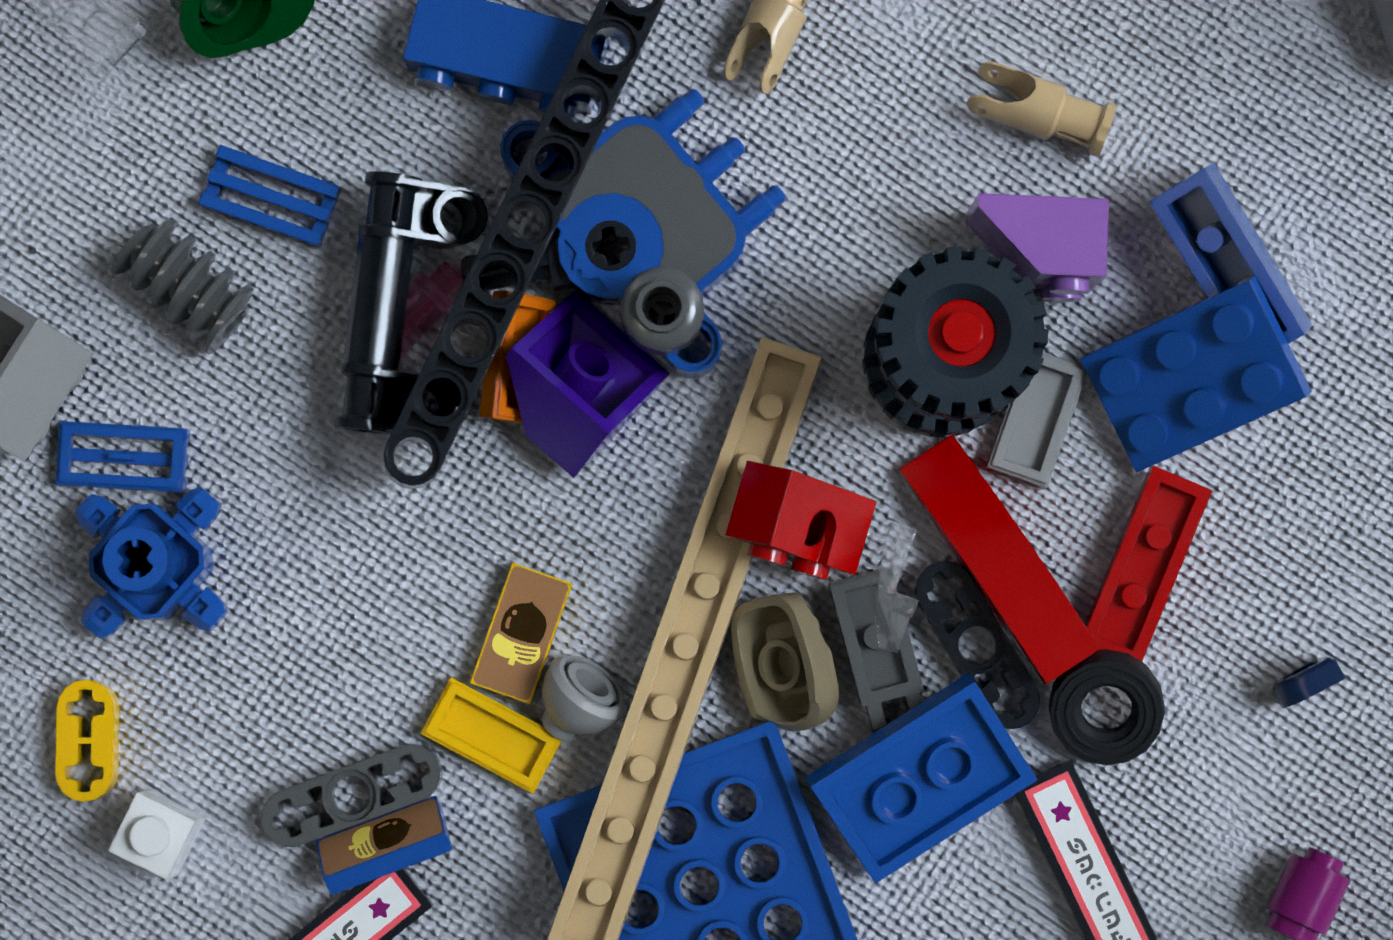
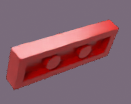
[1085,466,1213,662]

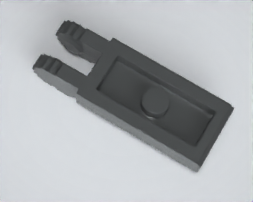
[828,567,924,734]

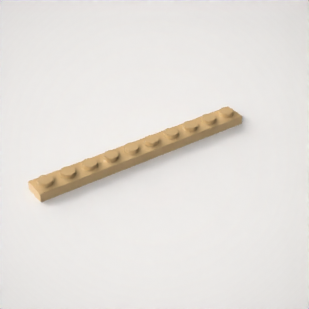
[547,337,822,940]

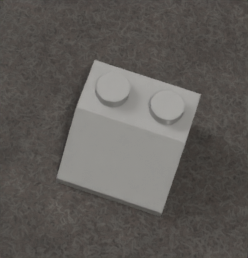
[0,295,94,462]

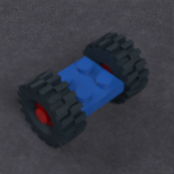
[862,246,1049,437]

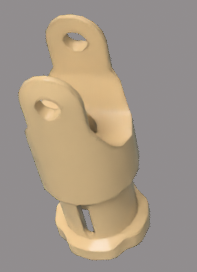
[723,0,808,94]
[967,62,1117,158]

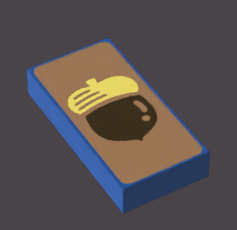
[316,796,453,895]

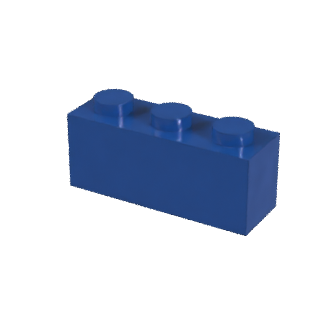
[403,0,609,120]
[1149,163,1312,344]

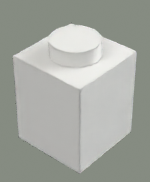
[108,790,206,880]

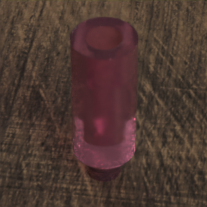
[400,261,463,360]

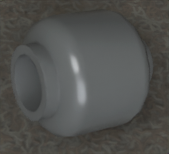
[620,267,704,355]

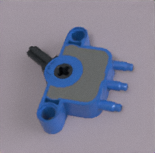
[461,89,786,378]

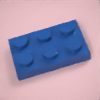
[1080,276,1312,473]
[806,672,1038,884]

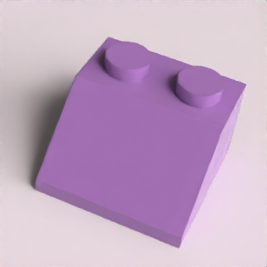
[967,193,1109,302]

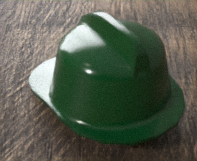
[170,0,315,58]

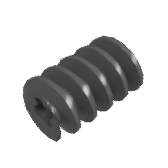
[111,217,254,354]

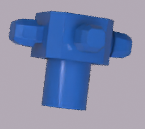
[75,486,228,639]

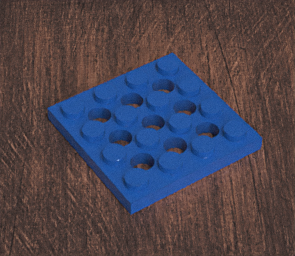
[534,719,858,940]

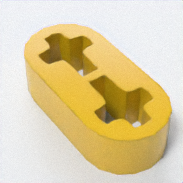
[55,679,120,802]

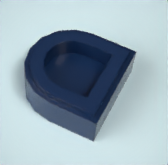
[1272,657,1346,708]

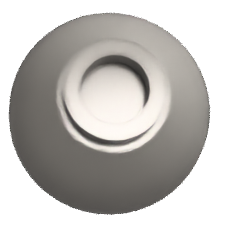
[542,655,627,741]

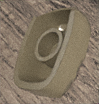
[731,592,839,731]

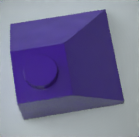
[506,290,670,478]

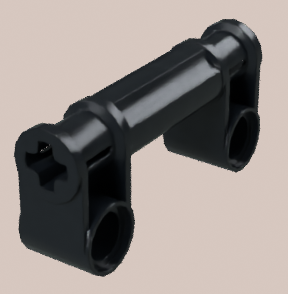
[334,171,488,435]

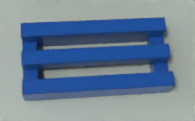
[198,145,341,248]
[56,421,190,493]

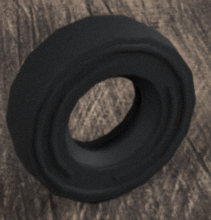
[1048,649,1165,766]

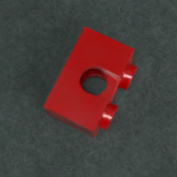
[725,461,877,580]

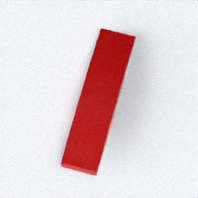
[898,435,1101,684]

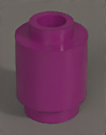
[1266,847,1351,940]

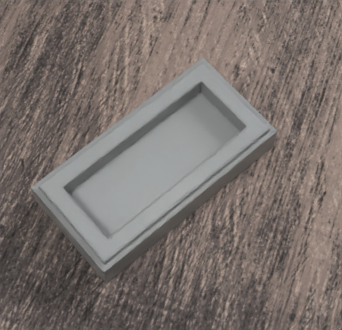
[985,353,1087,489]

